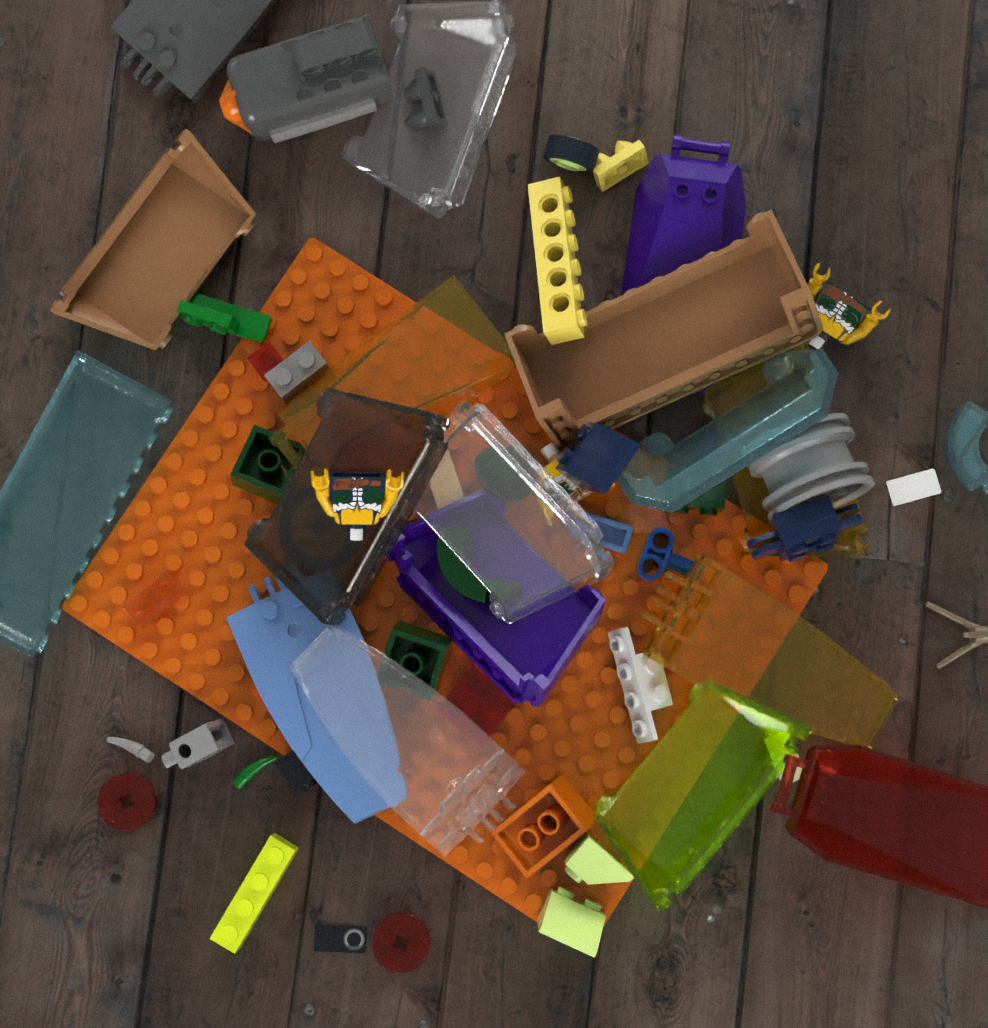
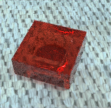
[247,341,283,382]

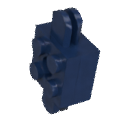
[747,496,865,562]

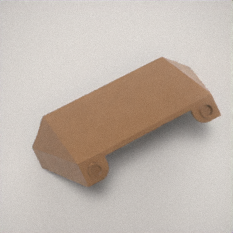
[49,129,256,350]

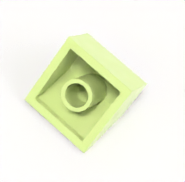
[563,833,634,885]

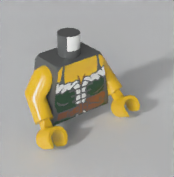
[806,263,891,353]

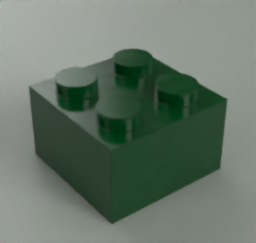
[230,425,308,506]
[378,620,453,701]

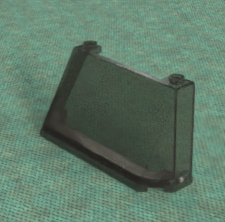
[244,387,450,625]

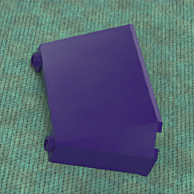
[385,489,606,707]

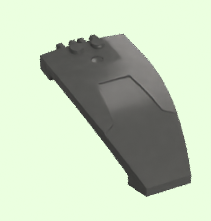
[110,0,277,103]

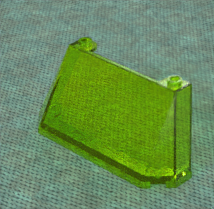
[593,679,812,912]

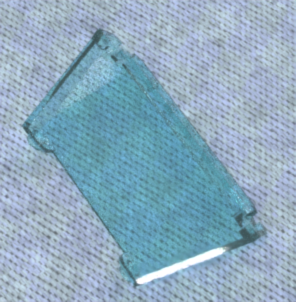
[616,347,838,513]

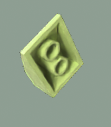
[537,886,606,958]

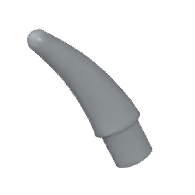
[107,737,154,763]

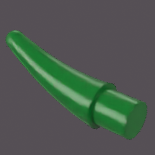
[232,754,278,790]

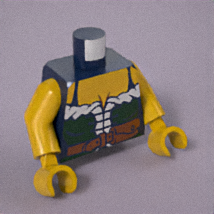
[310,469,404,541]

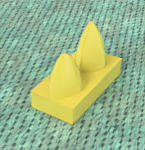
[593,140,649,192]

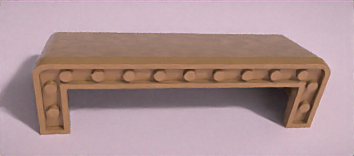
[504,209,823,449]

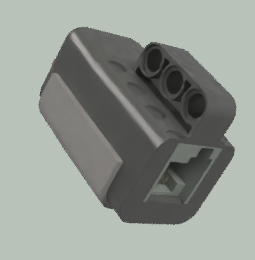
[219,14,394,144]

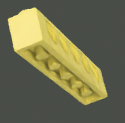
[528,176,587,345]

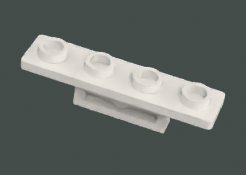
[608,627,673,744]

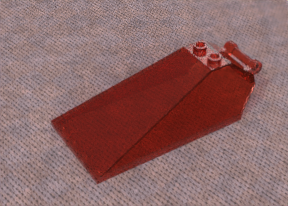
[769,745,988,909]

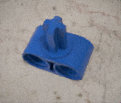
[636,527,696,582]

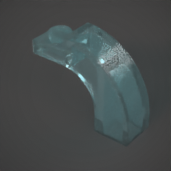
[946,400,988,494]

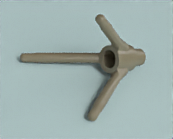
[925,602,988,669]

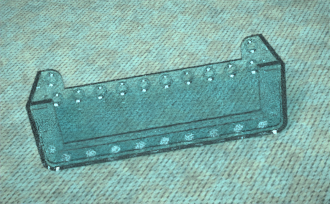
[0,350,173,658]

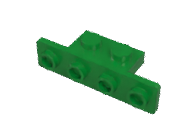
[177,293,272,343]

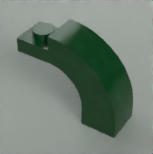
[437,526,524,605]

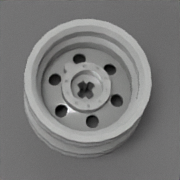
[743,413,875,523]

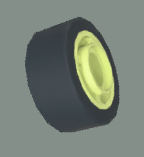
[543,135,600,173]

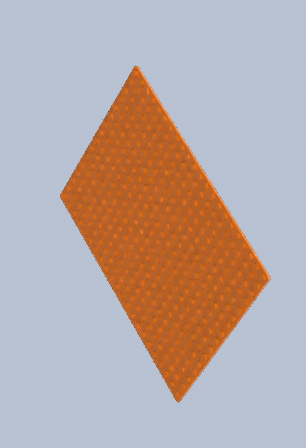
[62,237,828,927]

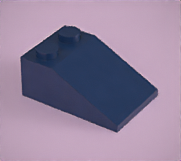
[555,422,641,494]

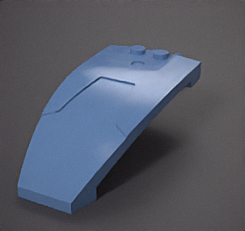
[226,564,408,824]

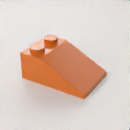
[490,774,599,878]

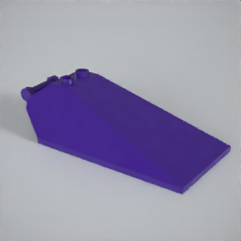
[621,134,746,396]

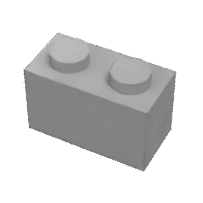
[264,341,330,403]

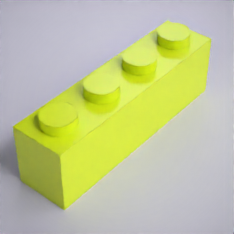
[210,833,299,954]

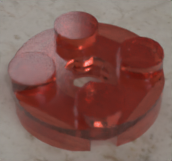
[97,772,157,831]
[372,912,431,973]

